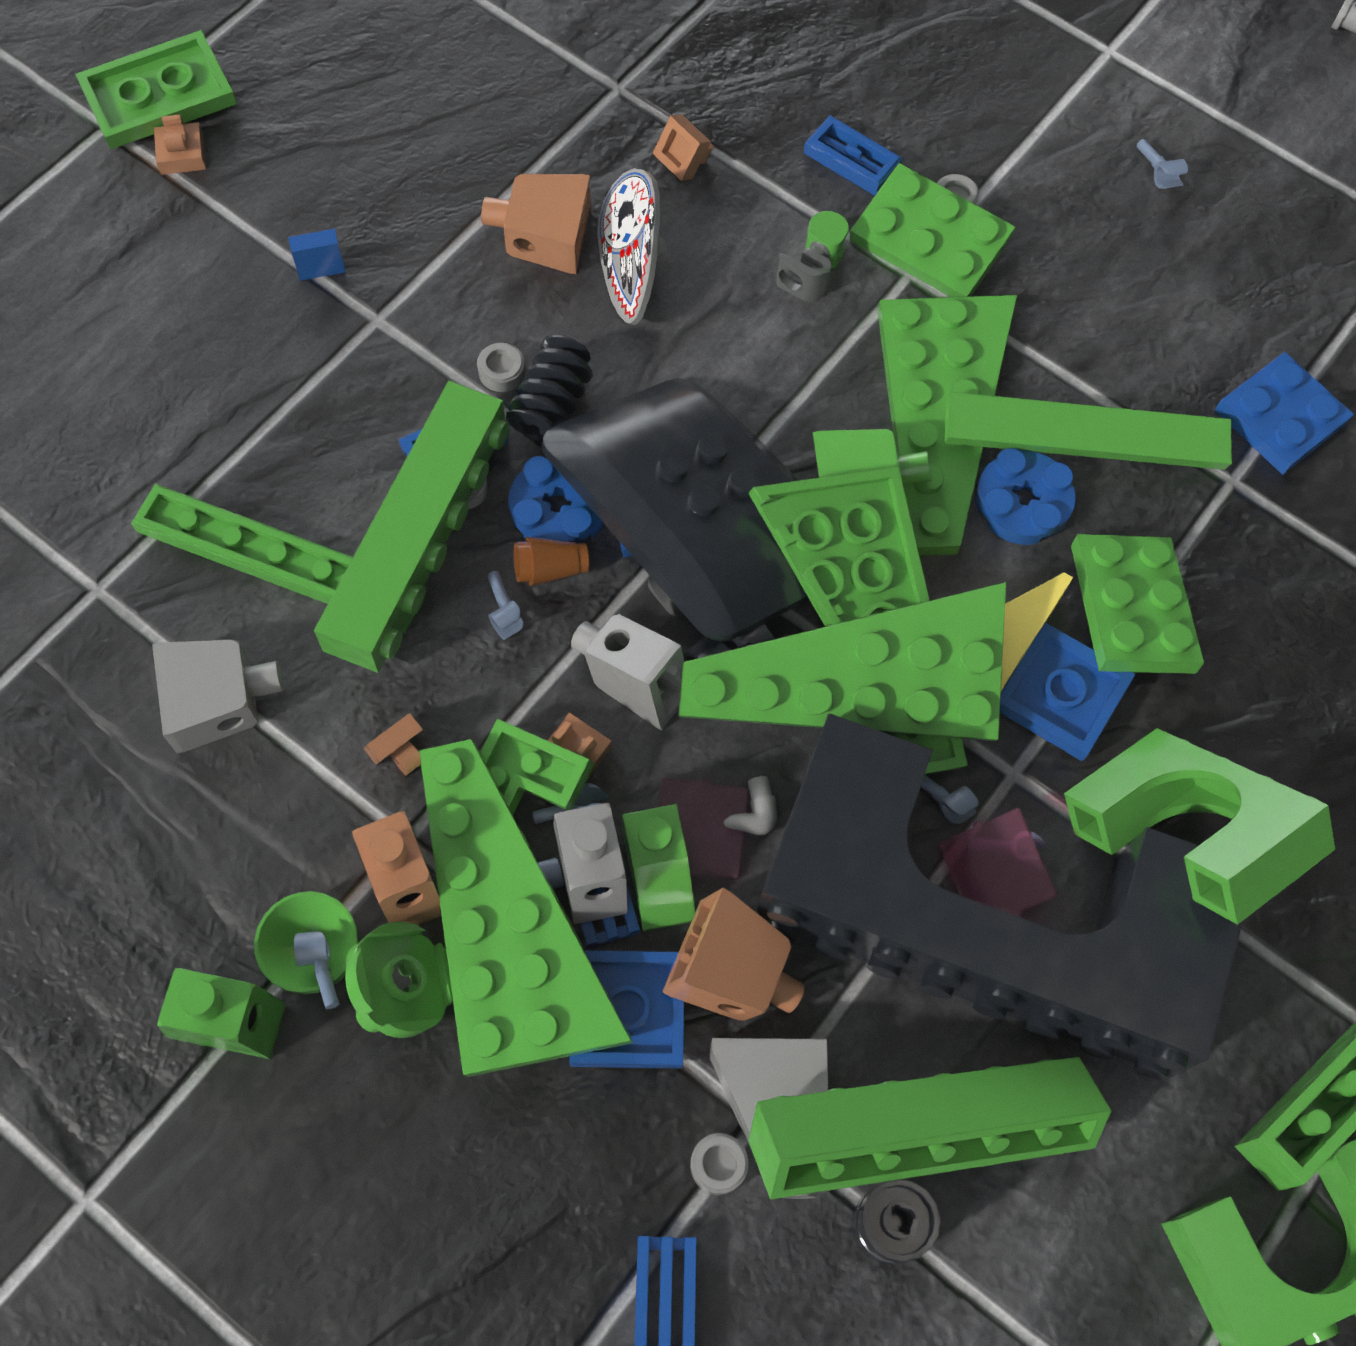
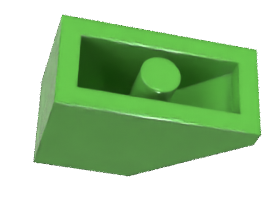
[622,804,695,932]

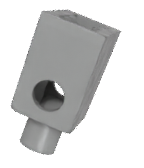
[571,614,684,731]
[152,640,284,754]
[553,803,627,925]

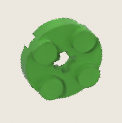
[345,922,453,1038]

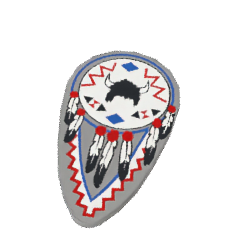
[597,168,667,325]

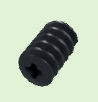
[506,334,593,442]

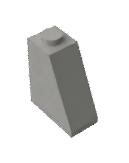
[710,1038,828,1199]

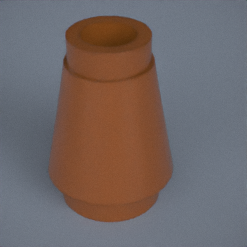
[514,536,589,587]

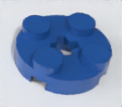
[975,448,1076,545]
[508,456,604,544]

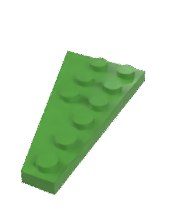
[679,582,1006,741]
[419,739,634,1077]

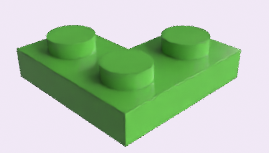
[480,719,594,815]

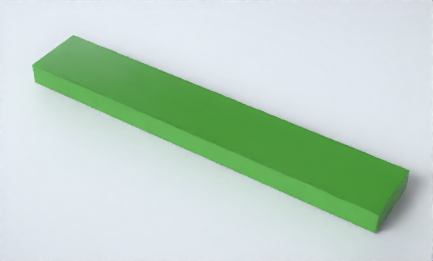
[945,392,1232,470]
[131,483,426,633]

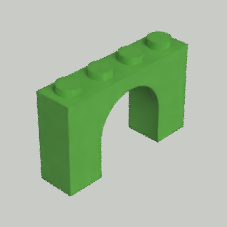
[1064,728,1335,925]
[1161,1136,1356,1346]

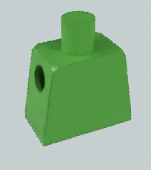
[813,429,931,485]
[157,968,286,1059]

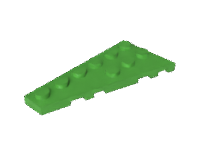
[877,295,1017,556]
[748,466,968,775]

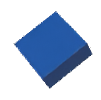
[288,229,346,281]

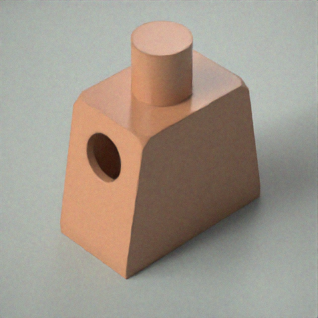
[481,174,591,274]
[352,811,442,926]
[662,888,805,1021]

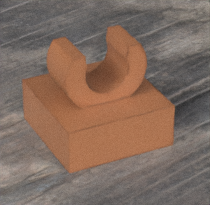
[652,114,714,181]
[154,115,206,175]
[363,713,423,776]
[547,713,612,781]

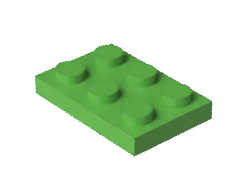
[75,30,237,150]
[849,163,1015,297]
[1071,534,1204,674]

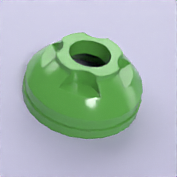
[254,891,358,995]

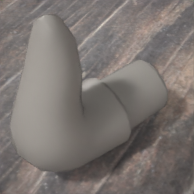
[724,776,777,835]

